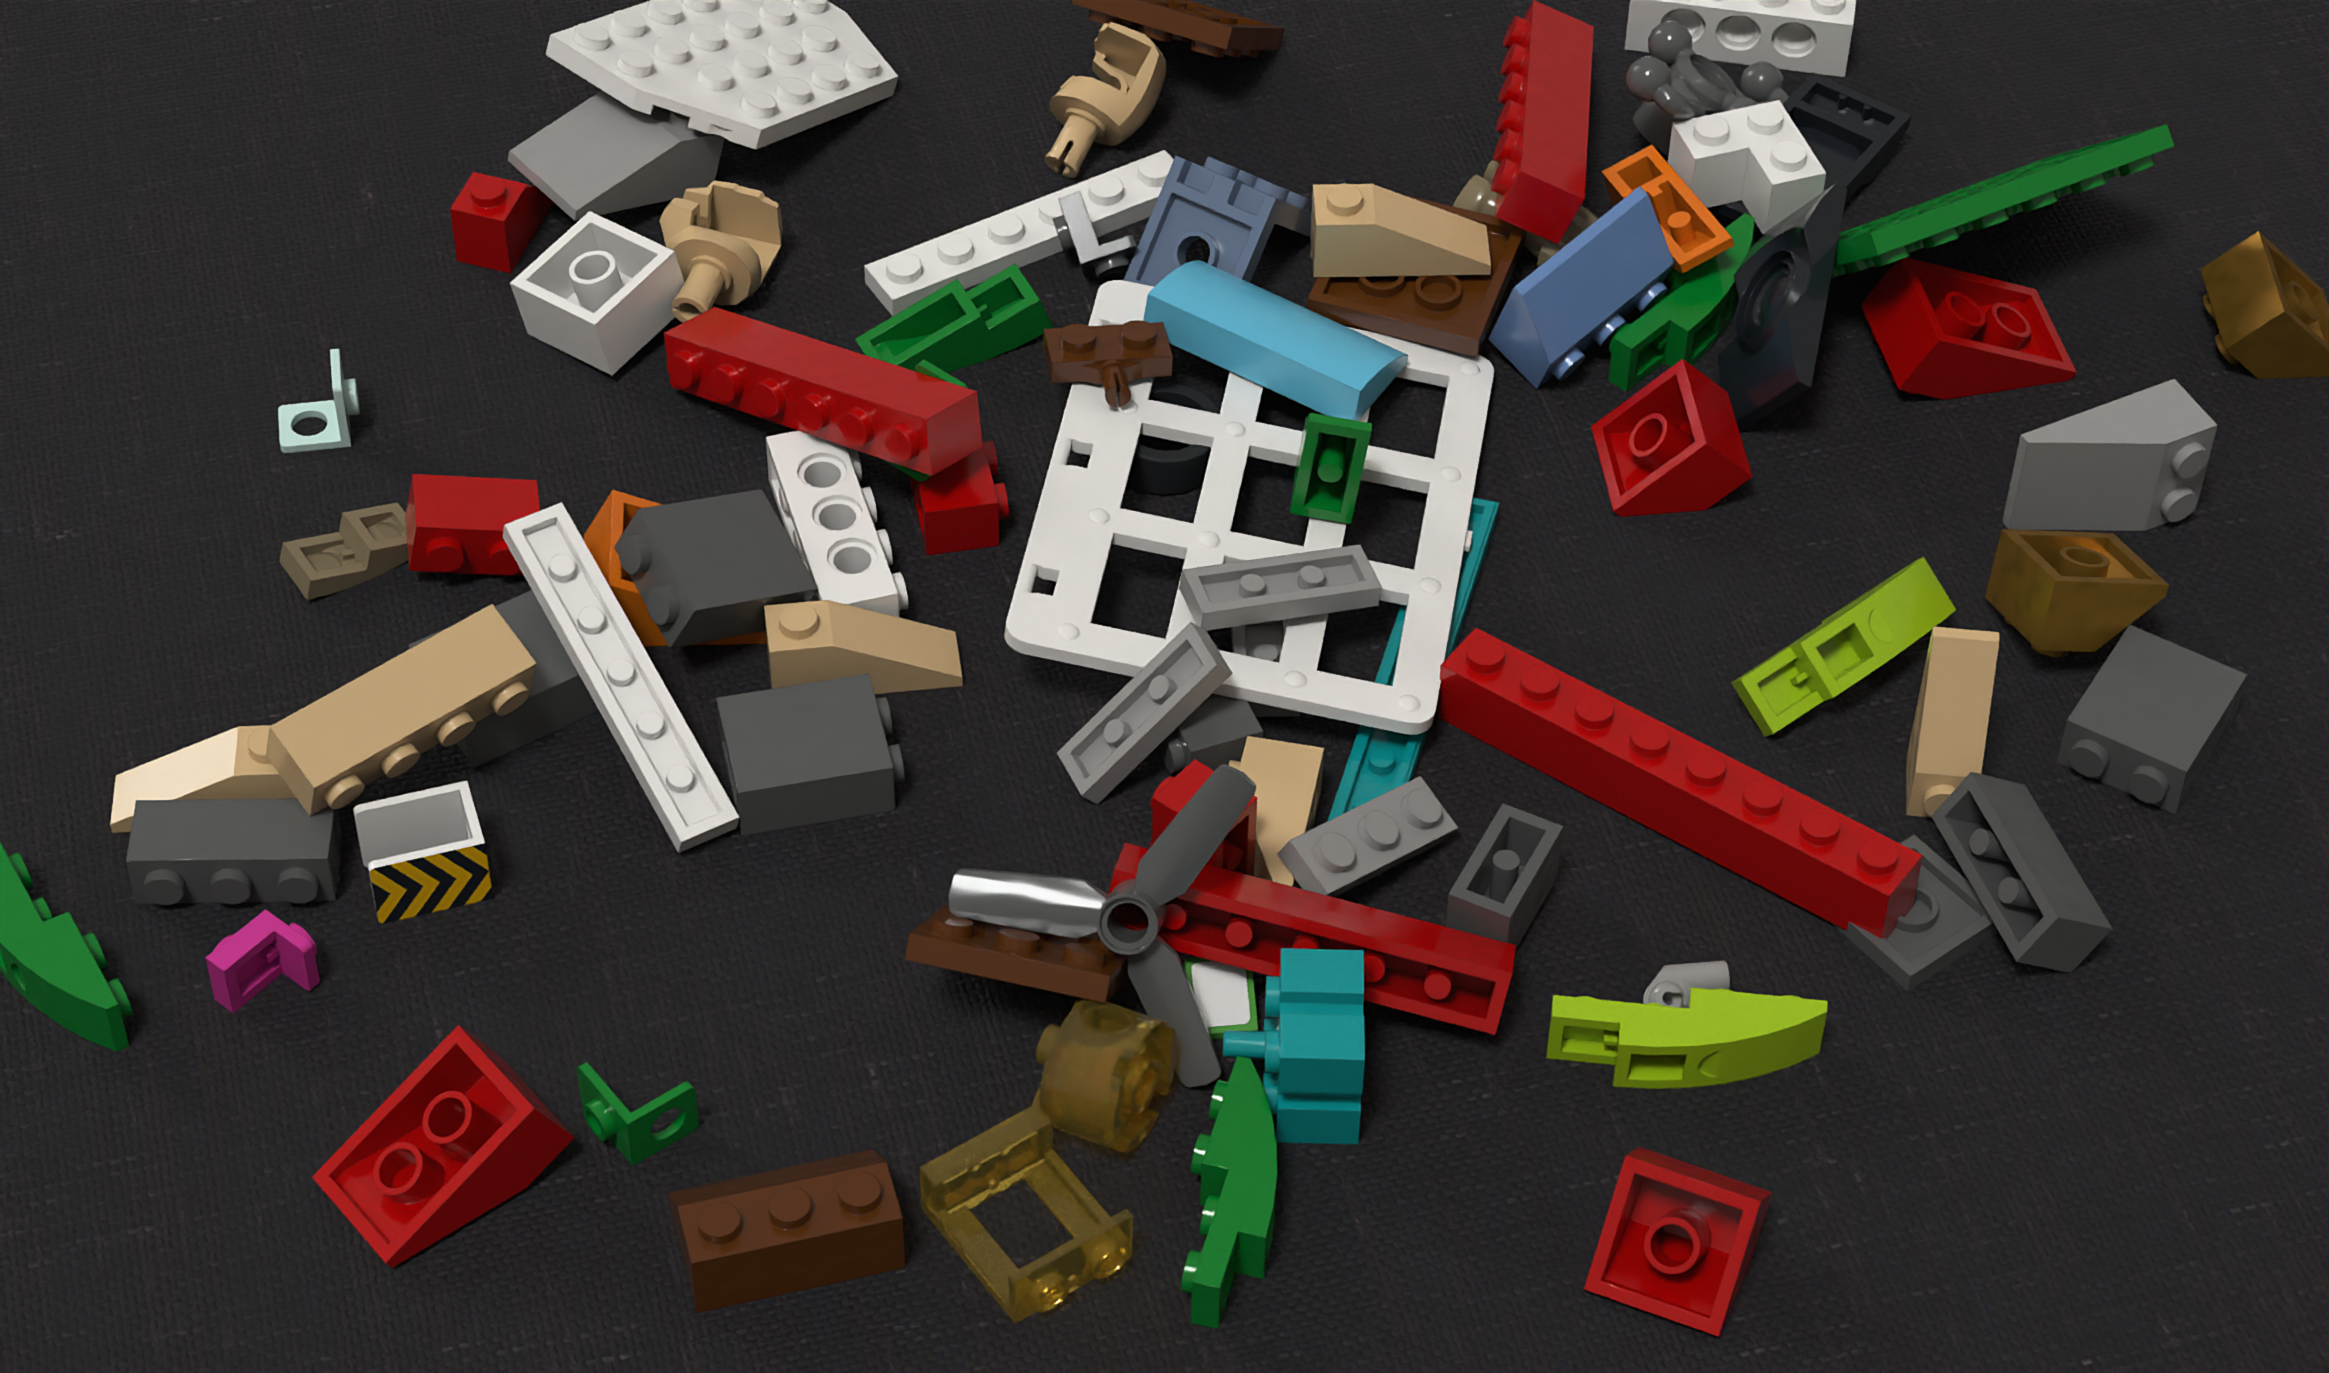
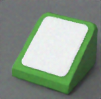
[1183,957,1258,1040]

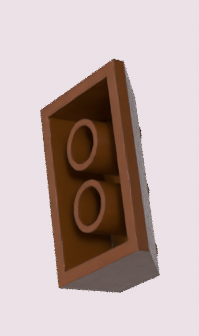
[668,1149,905,1313]

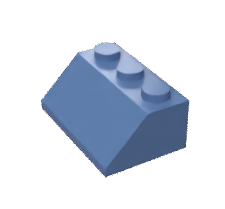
[1488,186,1674,389]

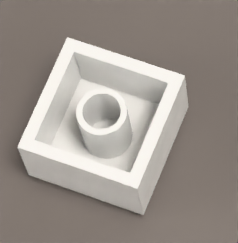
[510,211,685,375]

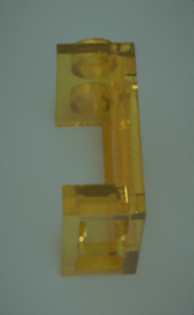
[920,1103,1133,1324]

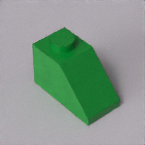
[1290,413,1372,524]

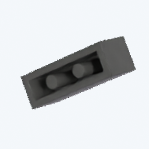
[1931,772,2113,973]
[126,798,343,905]

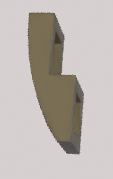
[279,502,408,600]

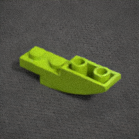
[1731,557,1956,737]
[1546,987,1828,1089]

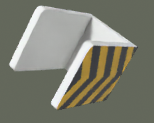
[353,780,493,924]

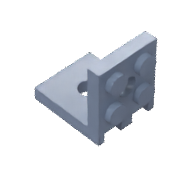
[1124,156,1312,287]

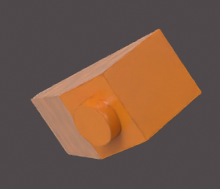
[1601,144,1734,273]

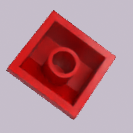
[1591,359,1752,517]
[1584,1147,1773,1337]

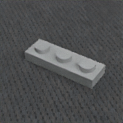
[1179,545,1382,631]
[1057,622,1233,804]
[1277,776,1458,897]

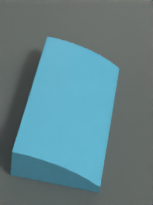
[1143,260,1408,421]

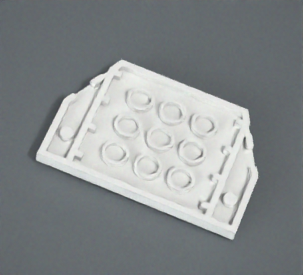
[545,0,898,150]

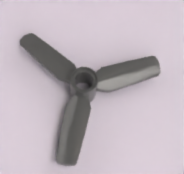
[949,764,1256,1087]

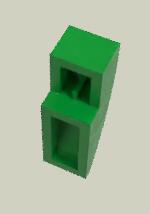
[855,263,1054,373]

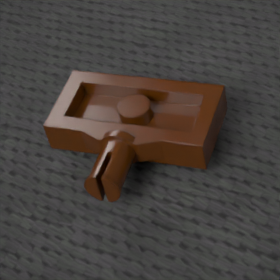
[1043,320,1173,407]

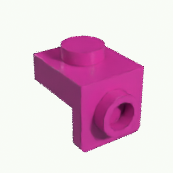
[205,909,320,1014]

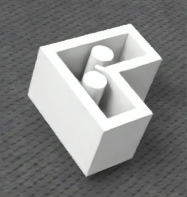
[1668,100,1826,234]

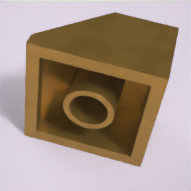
[2200,231,2329,379]
[1985,529,2169,657]

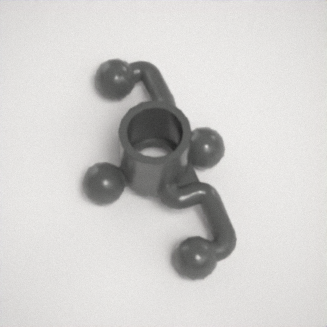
[1626,21,1789,155]

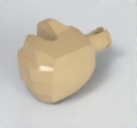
[1044,22,1167,178]
[659,181,783,323]

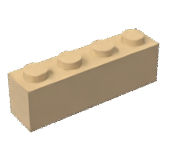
[266,604,537,816]

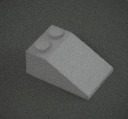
[507,90,725,221]
[2002,379,2218,531]

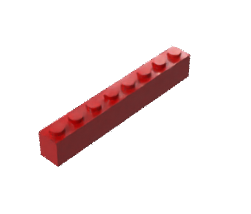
[1437,628,1923,940]

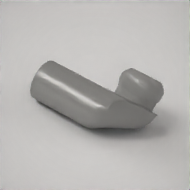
[1643,960,1730,1008]

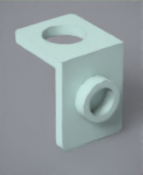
[278,349,360,453]

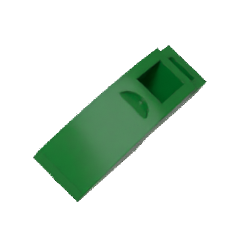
[1608,213,1755,392]
[0,842,133,1052]
[1181,1056,1277,1329]

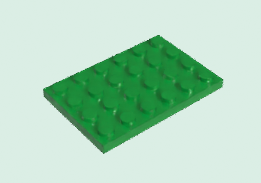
[1831,124,2174,278]

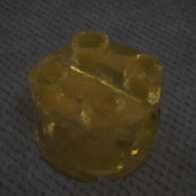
[1031,997,1177,1153]

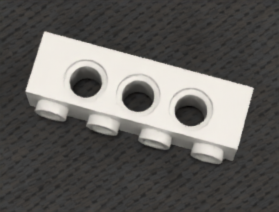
[1625,0,1856,77]
[766,431,908,617]

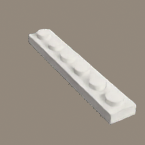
[864,150,1174,317]
[503,502,739,853]

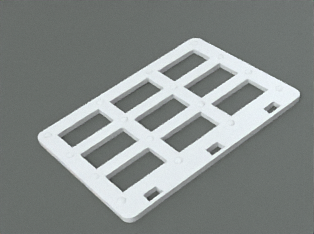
[1004,280,1494,735]

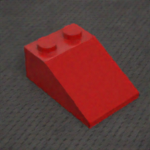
[1861,257,2077,400]
[312,1025,575,1268]

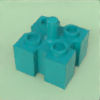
[1223,948,1365,1145]

